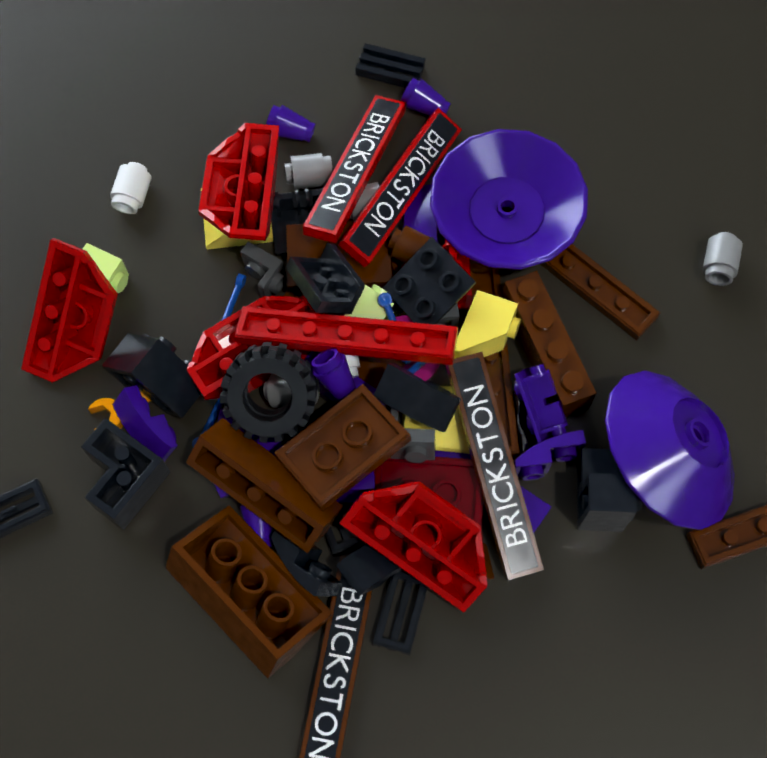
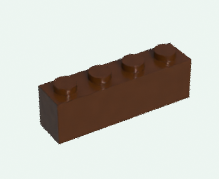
[502,271,597,417]
[186,418,343,553]

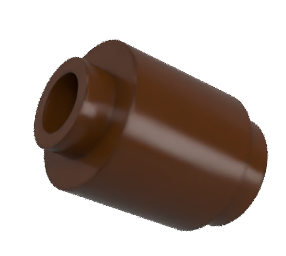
[388,225,431,264]

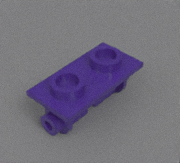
[514,364,568,444]

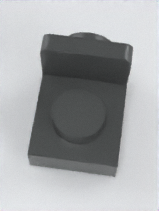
[240,241,286,297]

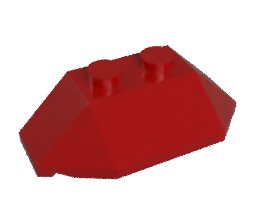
[198,123,279,241]
[21,238,118,383]
[186,296,321,400]
[339,481,488,613]

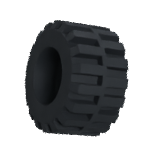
[220,342,317,443]

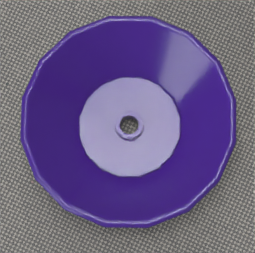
[430,129,588,270]
[605,371,735,530]

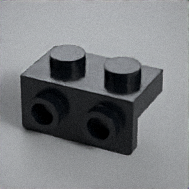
[286,243,365,314]

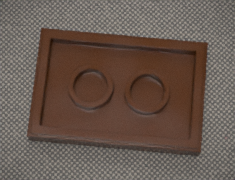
[286,222,392,291]
[274,384,412,511]

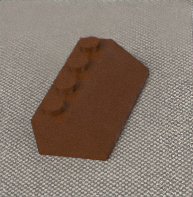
[165,505,333,679]

